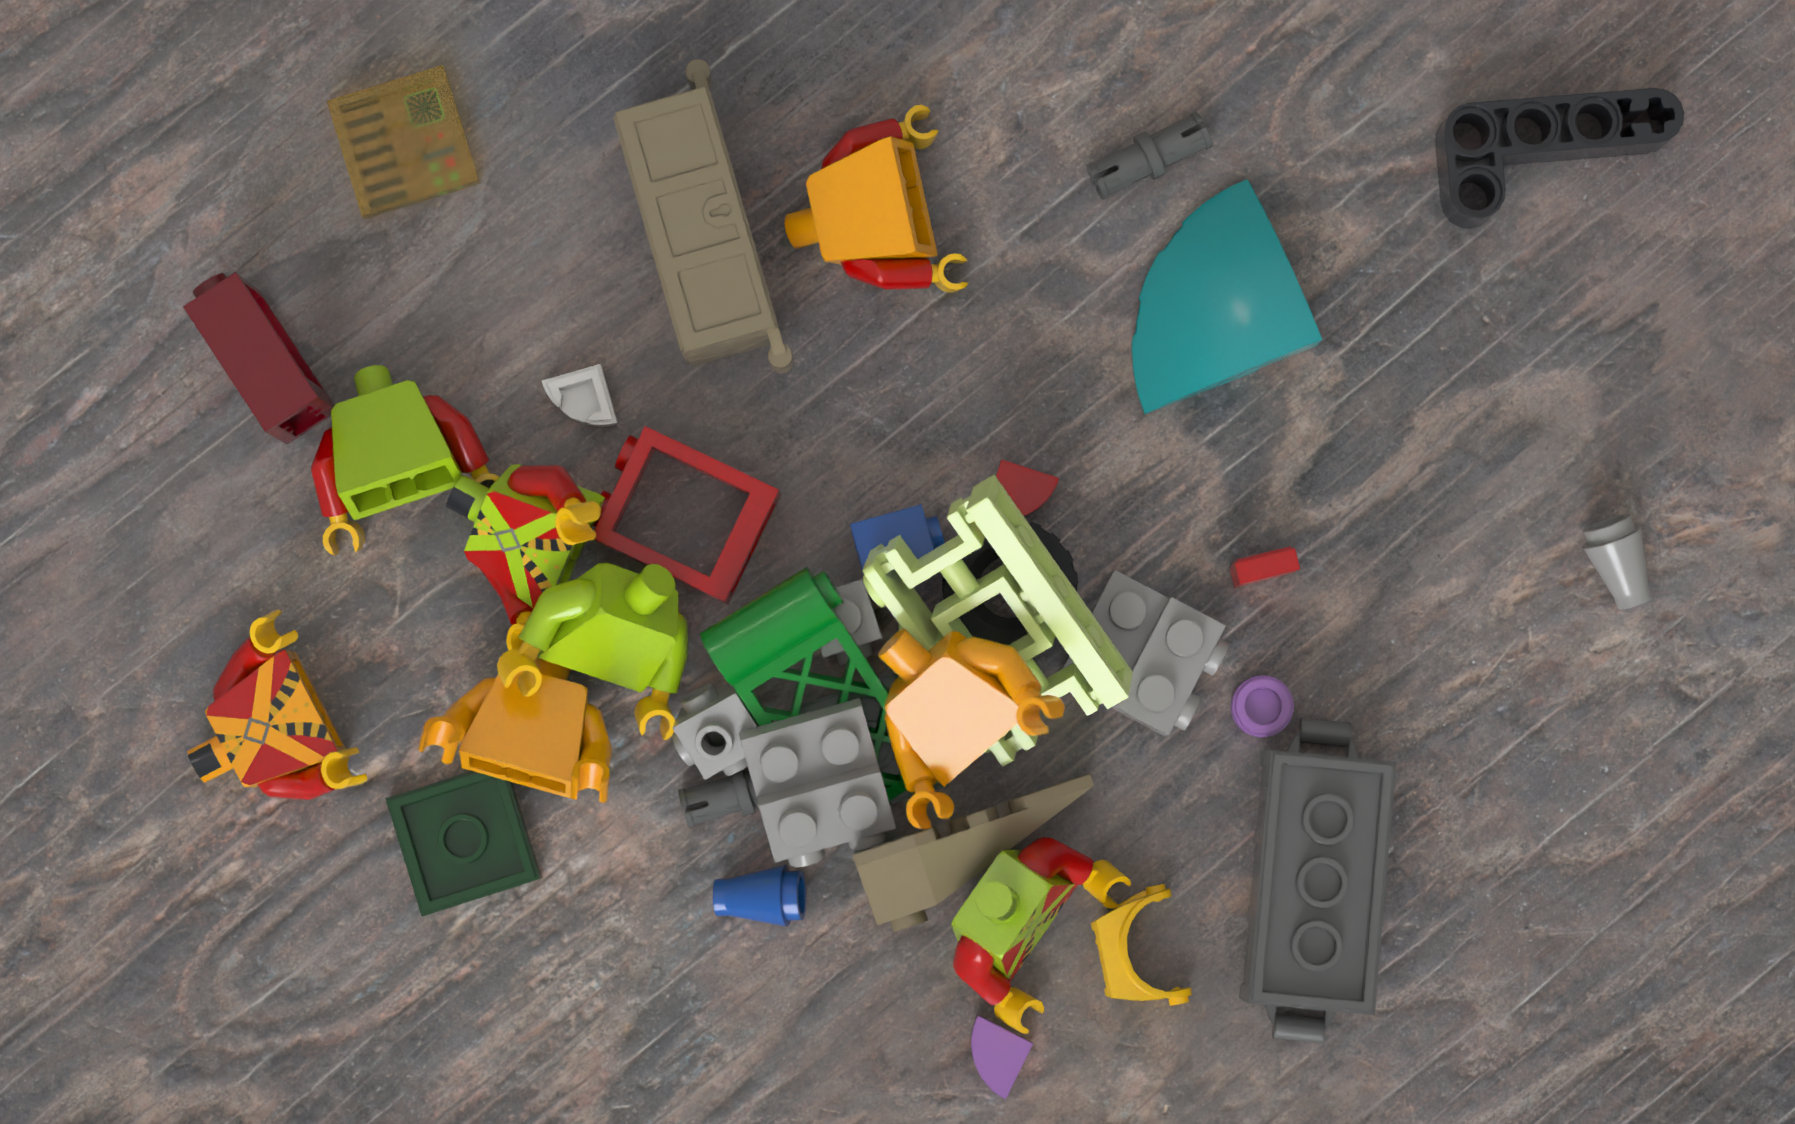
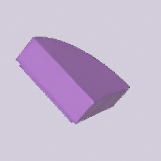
[971,1014,1033,1100]

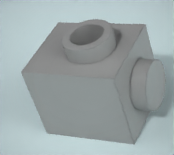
[820,579,883,667]

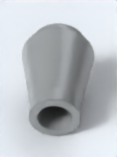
[1582,514,1653,610]

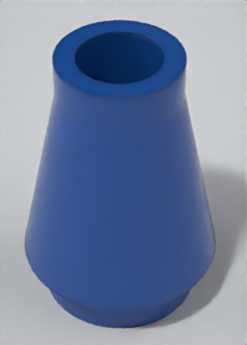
[713,865,807,927]

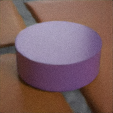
[1230,675,1294,737]

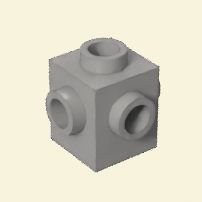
[672,683,759,780]

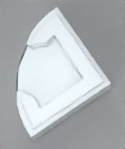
[542,364,619,427]

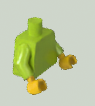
[497,563,689,740]

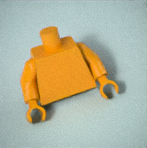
[878,629,1065,829]
[417,658,613,803]

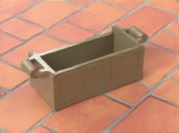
[613,59,794,374]

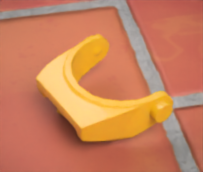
[1090,884,1193,1006]

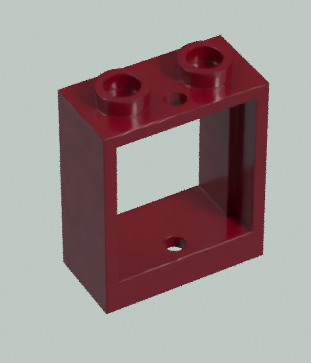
[183,272,335,445]

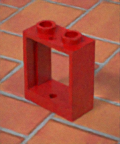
[593,426,781,605]

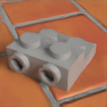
[1062,570,1230,736]
[739,698,896,867]

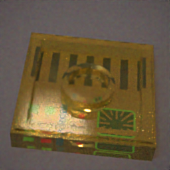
[327,65,481,219]

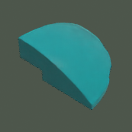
[1131,179,1323,415]

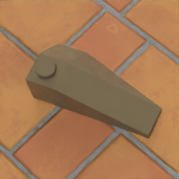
[853,774,1094,932]

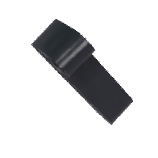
[1435,88,1684,229]

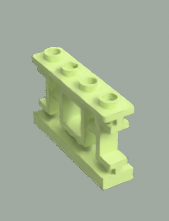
[863,475,1133,766]

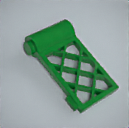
[699,566,907,801]

